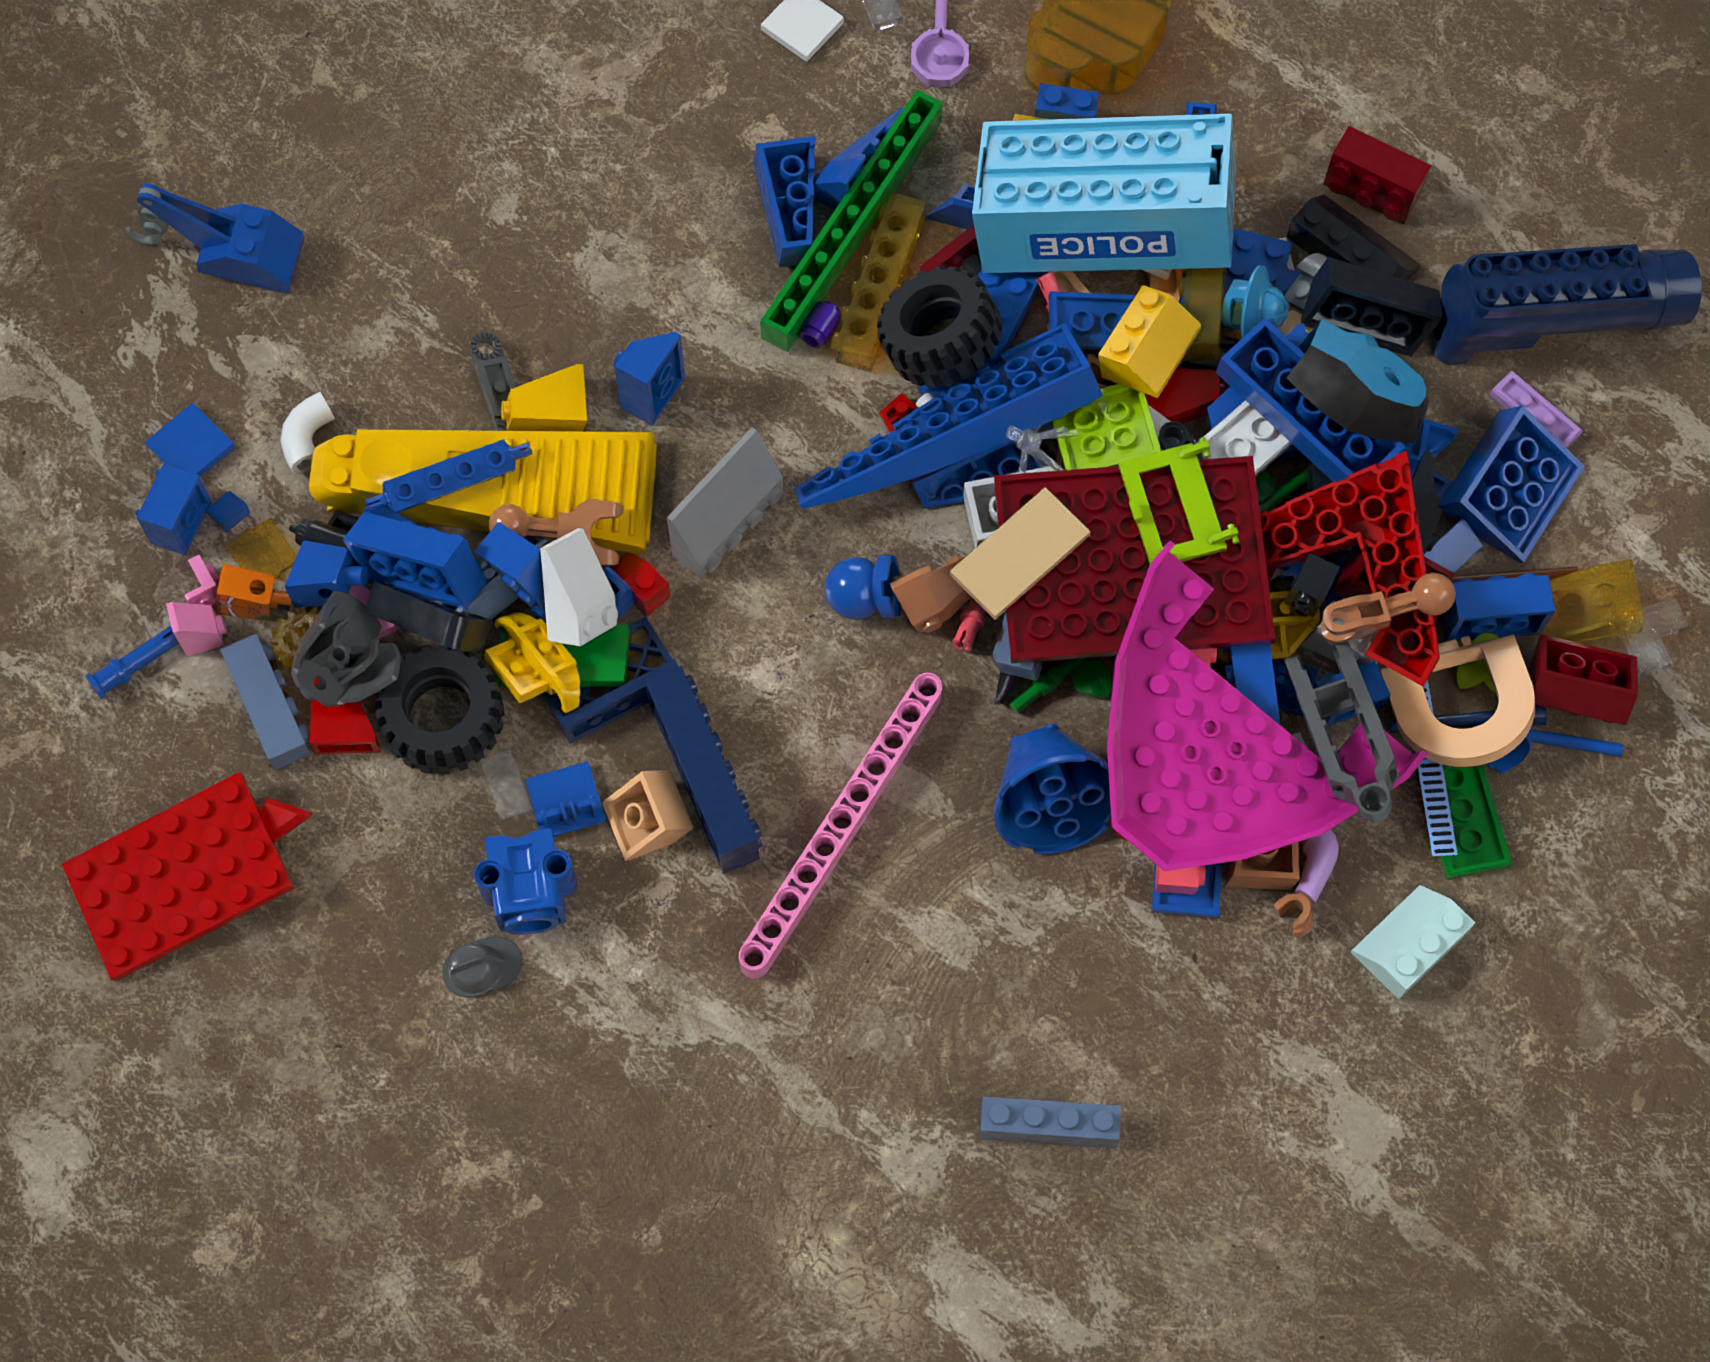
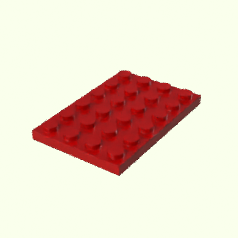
[62,772,295,982]

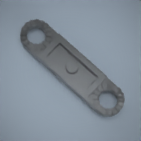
[469,332,516,431]

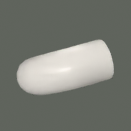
[280,392,335,474]

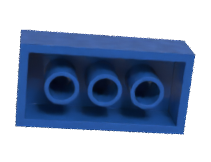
[343,512,488,609]

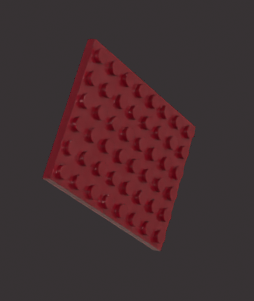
[994,456,1275,663]

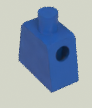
[285,541,368,608]

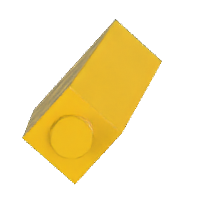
[501,364,587,431]

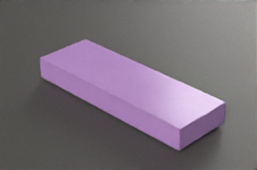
[1489,371,1583,448]

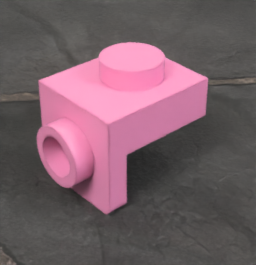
[185,555,220,606]

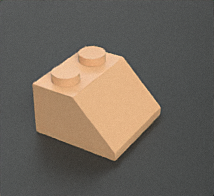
[602,770,693,861]

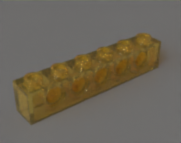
[831,192,927,372]

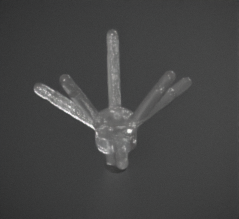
[1005,425,1080,474]

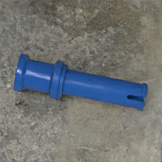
[85,626,179,700]

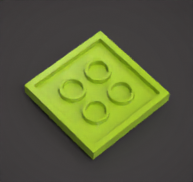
[1052,384,1161,470]

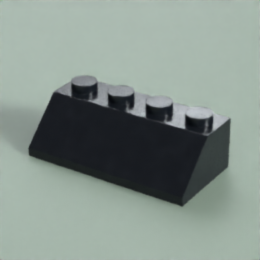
[1286,194,1421,281]
[1301,257,1443,357]

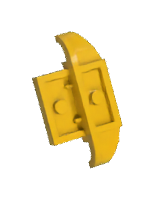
[484,612,580,713]

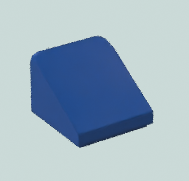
[205,490,251,533]

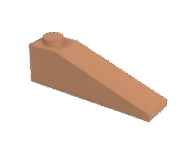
[890,555,971,633]

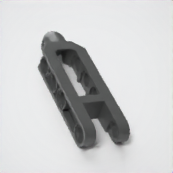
[1284,642,1399,822]

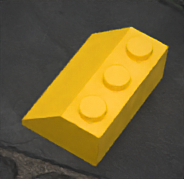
[1098,285,1201,398]

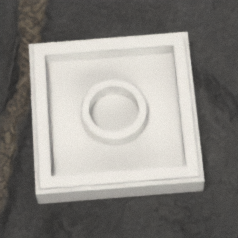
[761,0,844,62]

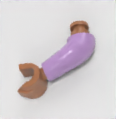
[1273,829,1339,937]

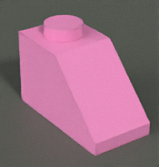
[166,602,227,656]

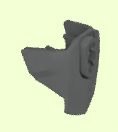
[291,591,401,707]

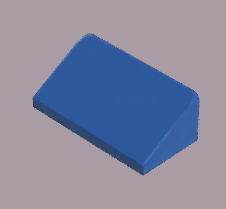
[1424,518,1483,573]

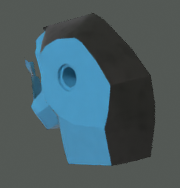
[1287,319,1429,443]

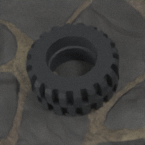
[877,266,1003,388]
[375,644,505,775]

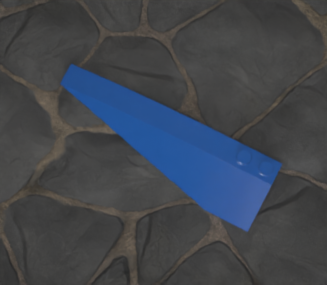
[794,323,1103,509]

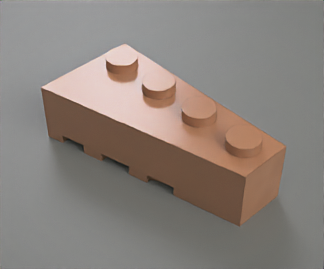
[1225,842,1299,890]

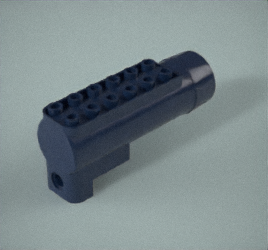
[1429,244,1702,365]

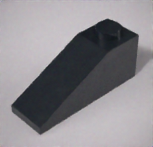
[1412,450,1438,553]

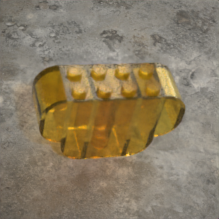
[1024,0,1172,96]

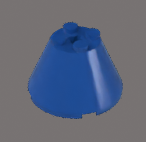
[993,724,1111,854]

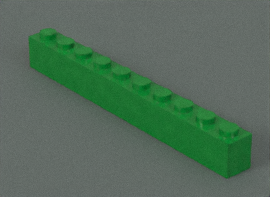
[760,89,943,352]

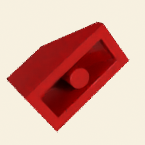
[610,552,670,617]

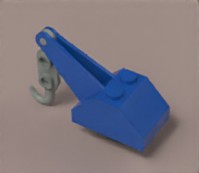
[126,183,304,294]

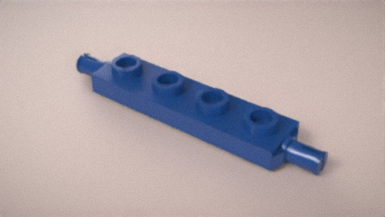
[365,439,532,514]

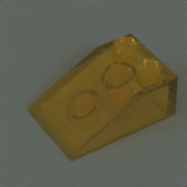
[1542,559,1644,642]

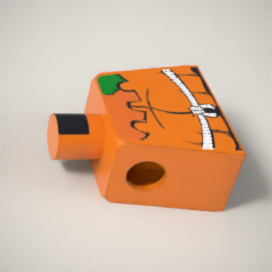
[217,564,292,621]

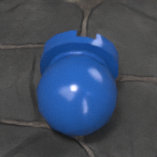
[824,554,902,620]

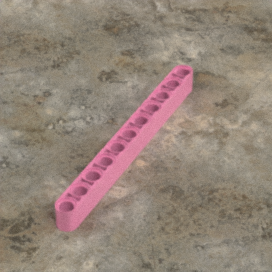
[739,673,942,979]

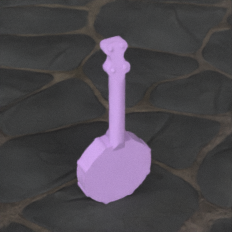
[911,0,969,88]

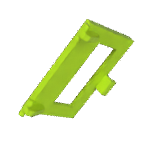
[1118,437,1239,564]

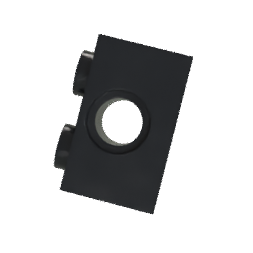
[1284,553,1340,617]

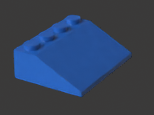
[1438,405,1585,563]

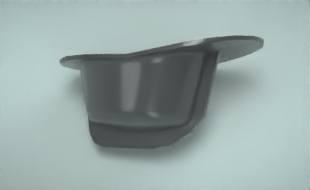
[442,936,522,998]

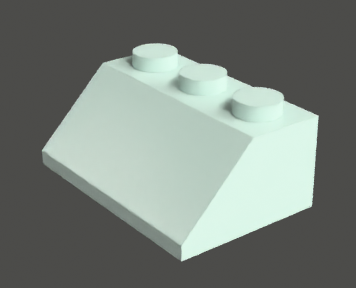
[1351,885,1475,999]

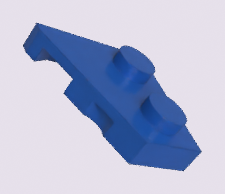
[1402,419,1459,469]

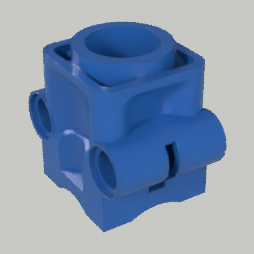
[474,828,577,935]

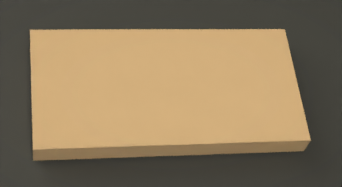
[950,487,1091,620]

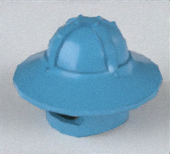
[1222,265,1290,338]

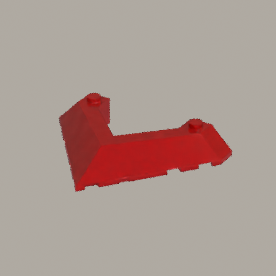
[1260,451,1440,687]

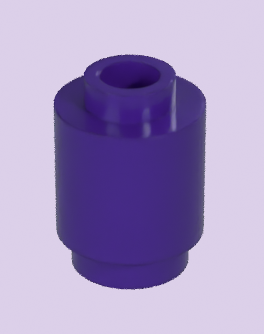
[800,301,842,348]

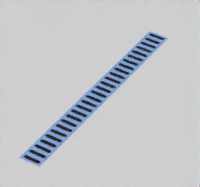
[1415,680,1458,856]

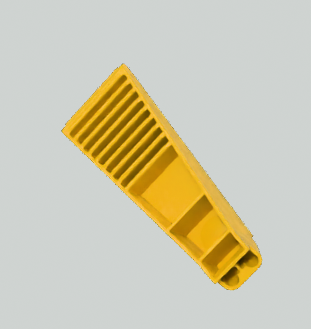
[309,429,657,554]

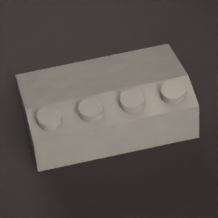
[667,427,784,578]

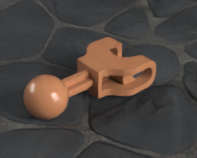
[489,499,624,566]
[1321,573,1456,644]

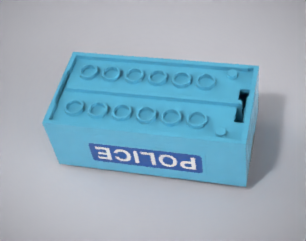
[972,114,1236,273]

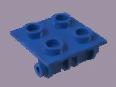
[525,761,606,837]

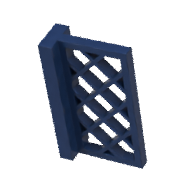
[542,617,679,744]

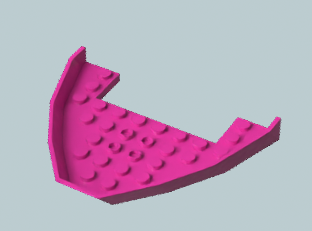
[1107,541,1427,871]

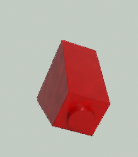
[1145,368,1225,424]
[310,679,381,754]

